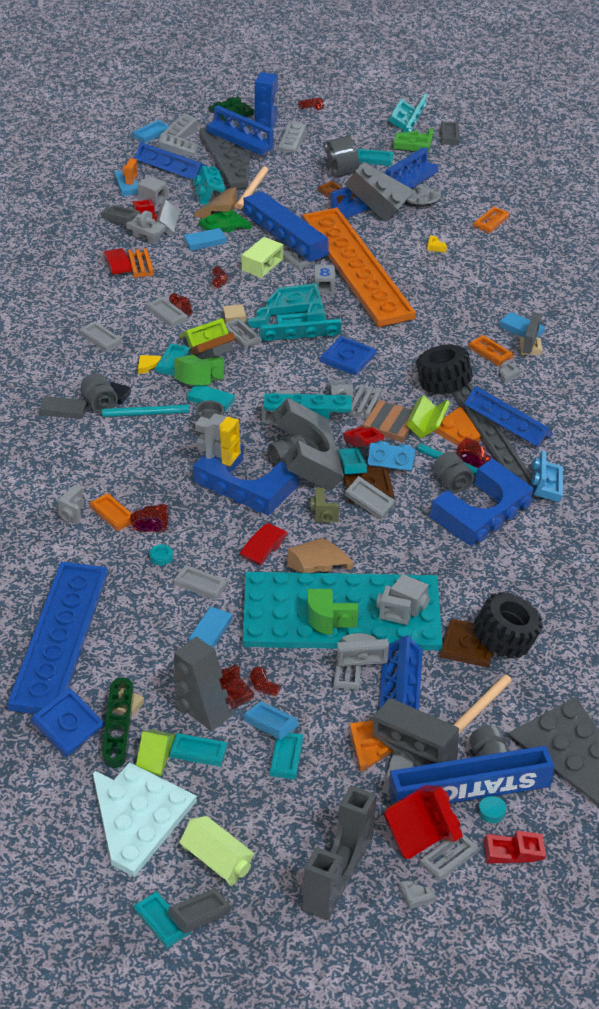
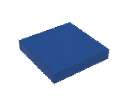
[320,336,377,376]
[31,687,105,757]

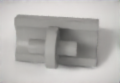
[126,211,166,244]

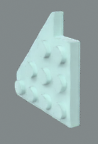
[93,762,197,877]

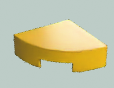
[427,235,447,253]
[138,355,161,374]

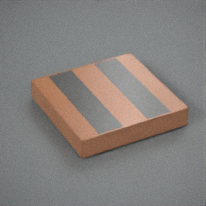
[363,400,412,442]

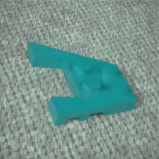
[248,283,326,328]

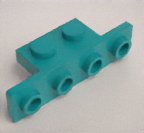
[388,94,428,133]
[259,313,342,341]
[264,393,352,420]

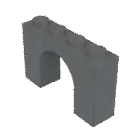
[274,398,344,490]
[302,785,377,920]

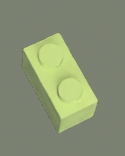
[241,237,283,278]

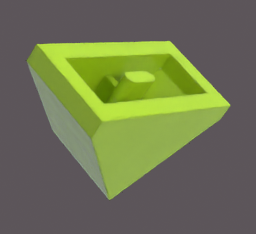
[136,729,176,776]

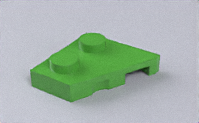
[393,129,434,152]

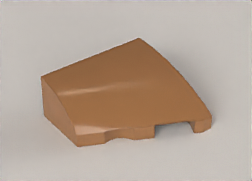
[194,187,238,218]
[287,538,353,573]

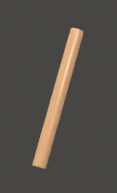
[235,166,268,209]
[453,674,511,733]

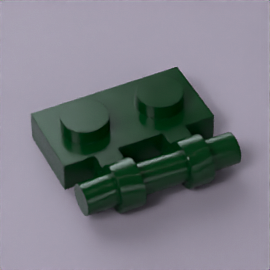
[208,97,254,121]

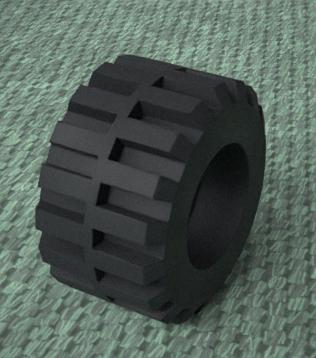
[416,344,473,394]
[473,592,543,658]

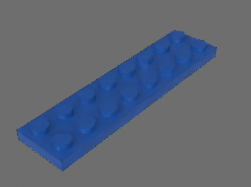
[7,561,108,714]

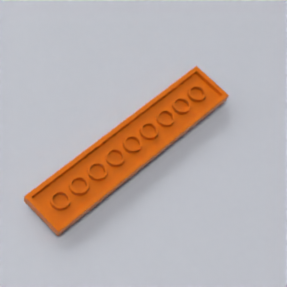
[302,207,416,327]

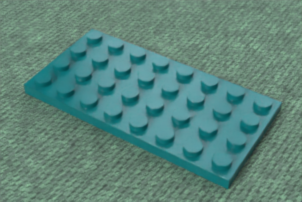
[243,572,442,651]

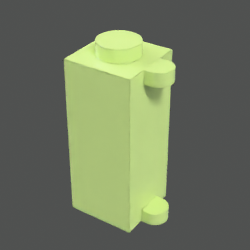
[180,816,255,886]

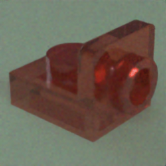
[219,664,254,709]

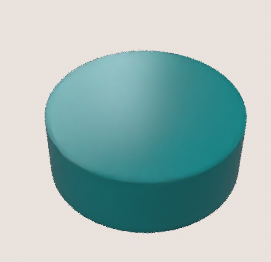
[149,544,173,566]
[479,796,507,823]

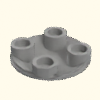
[406,184,441,205]

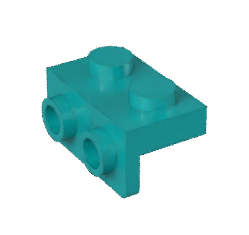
[193,165,225,205]

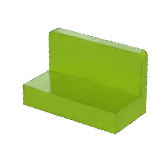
[179,318,229,348]
[406,395,450,438]

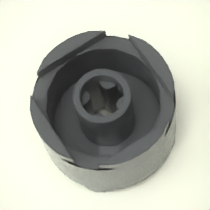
[323,135,359,177]

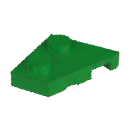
[199,209,251,232]

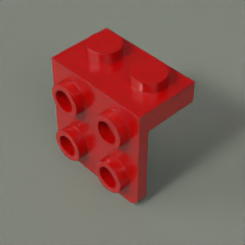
[383,785,463,859]

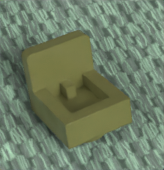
[310,487,339,523]

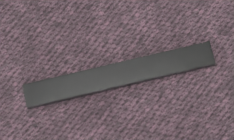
[451,382,534,487]

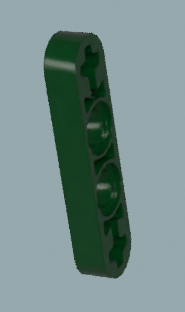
[102,677,134,768]

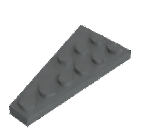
[200,122,251,189]
[508,697,599,805]

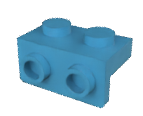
[368,441,416,471]
[531,450,563,502]

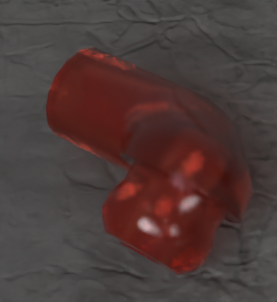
[298,98,325,110]
[212,266,229,288]
[169,293,193,316]
[250,667,281,697]

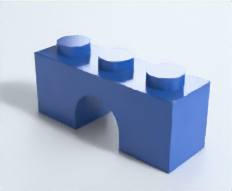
[254,72,278,129]

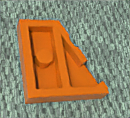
[433,407,481,451]
[349,720,394,771]

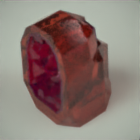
[457,437,491,468]
[130,504,169,532]

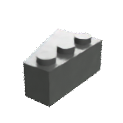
[345,162,414,221]
[174,636,234,732]
[373,698,459,767]

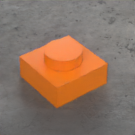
[123,158,138,185]

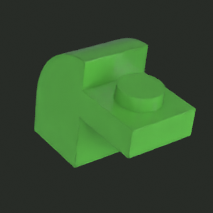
[174,355,224,385]
[307,589,358,635]

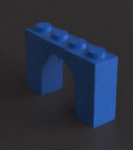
[193,444,299,516]
[429,458,534,546]

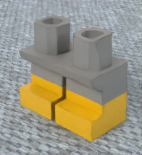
[195,413,241,466]

